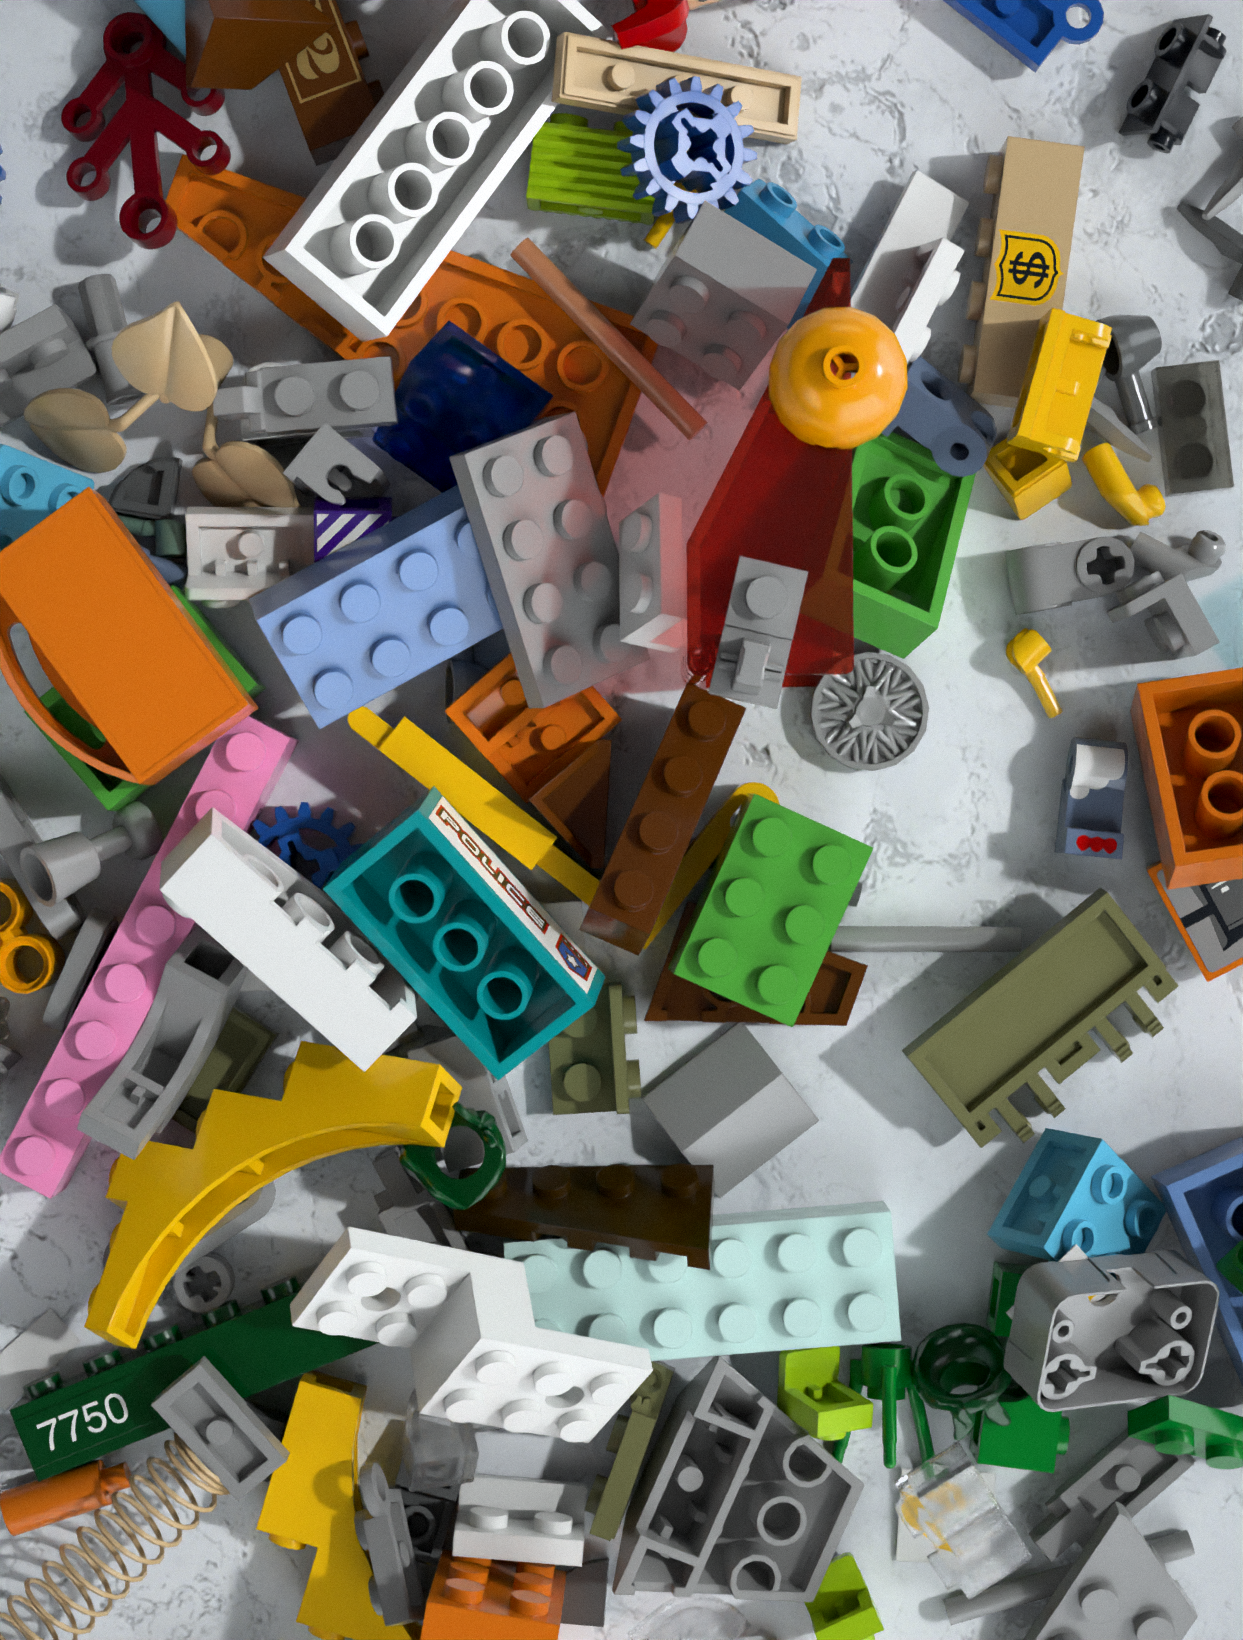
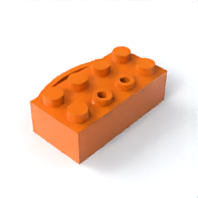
[0,487,259,786]

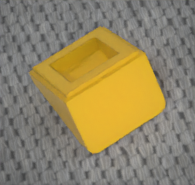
[983,438,1072,520]

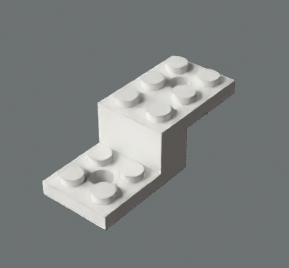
[290,1226,653,1443]

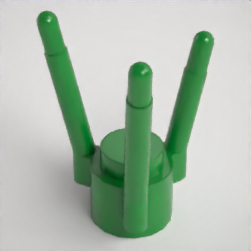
[831,1343,939,1488]

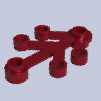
[61,12,231,249]

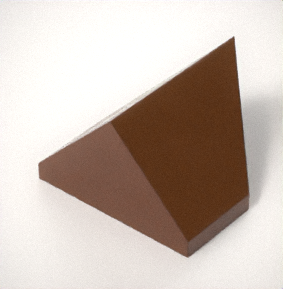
[185,0,337,90]
[529,739,612,869]

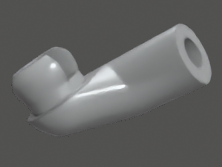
[1130,530,1226,582]

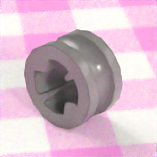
[174,1252,235,1313]

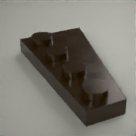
[453,1163,715,1270]

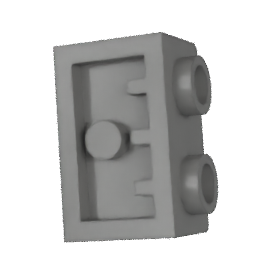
[0,304,99,428]
[1107,570,1220,659]

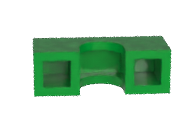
[969,1261,1070,1473]

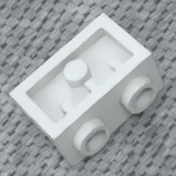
[452,1473,587,1567]

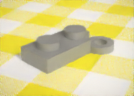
[354,1462,426,1626]

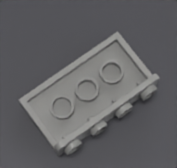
[449,412,650,709]

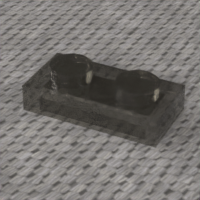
[1151,360,1234,497]

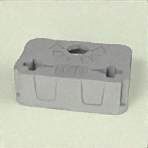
[1004,1249,1220,1412]

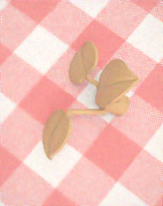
[24,301,301,507]

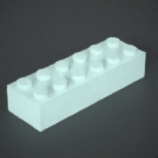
[503,1201,901,1361]

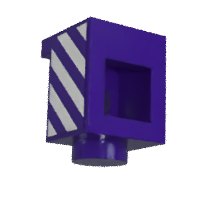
[314,497,399,563]

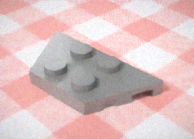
[1023,1501,1198,1640]

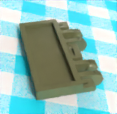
[901,888,1179,1148]

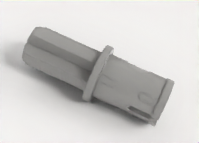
[78,274,146,405]

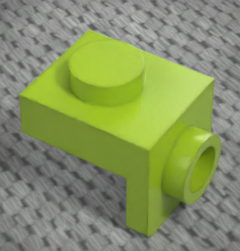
[777,1346,873,1441]
[804,1552,884,1640]

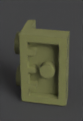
[549,982,641,1115]

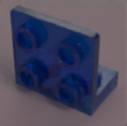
[372,320,553,493]

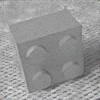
[630,201,817,390]

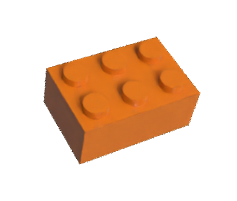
[1130,667,1243,890]
[420,1549,567,1640]

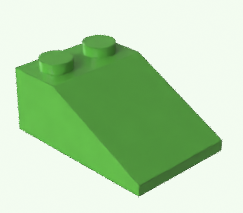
[799,432,976,659]

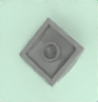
[642,1022,819,1198]

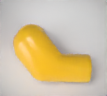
[1082,443,1166,526]

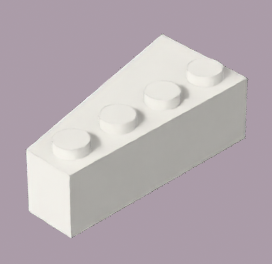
[159,807,417,1072]

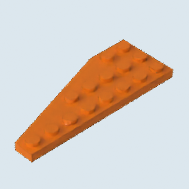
[166,154,659,497]

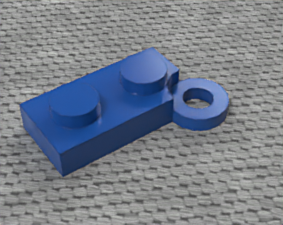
[943,0,1104,73]

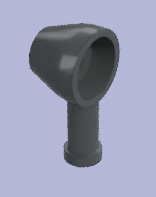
[1096,315,1162,434]

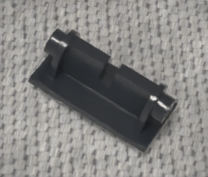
[1118,14,1227,154]

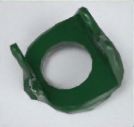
[399,1102,506,1210]
[911,1323,1011,1441]

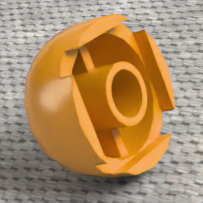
[768,307,908,449]

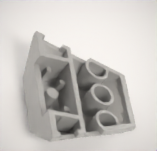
[612,1356,865,1602]

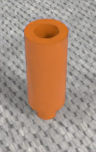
[0,1459,131,1536]

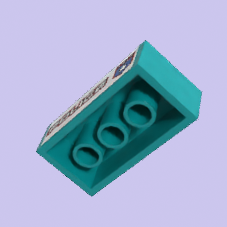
[323,786,606,1081]

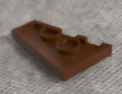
[644,900,868,1026]

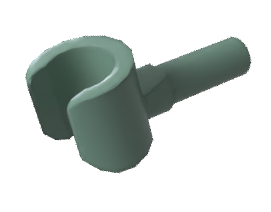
[117,514,187,558]

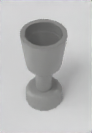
[20,801,163,907]

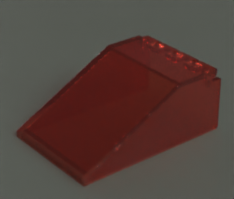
[680,258,854,688]

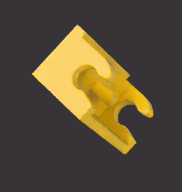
[1006,307,1112,463]

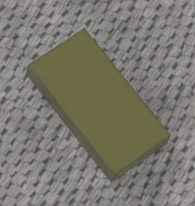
[171,1005,279,1134]

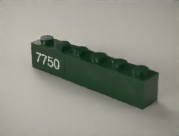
[9,1275,380,1482]

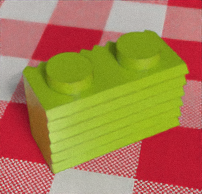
[526,113,655,225]

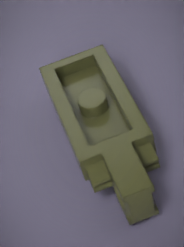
[584,1361,675,1541]

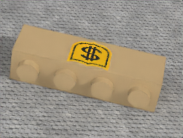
[957,136,1085,408]

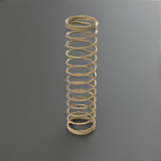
[0,1432,230,1640]

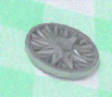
[810,652,929,771]

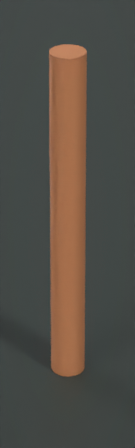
[510,238,708,441]

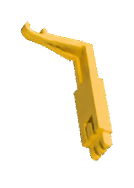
[348,706,780,950]

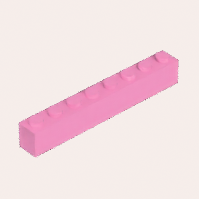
[0,715,299,1199]

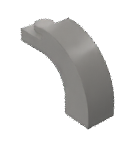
[77,925,248,1160]

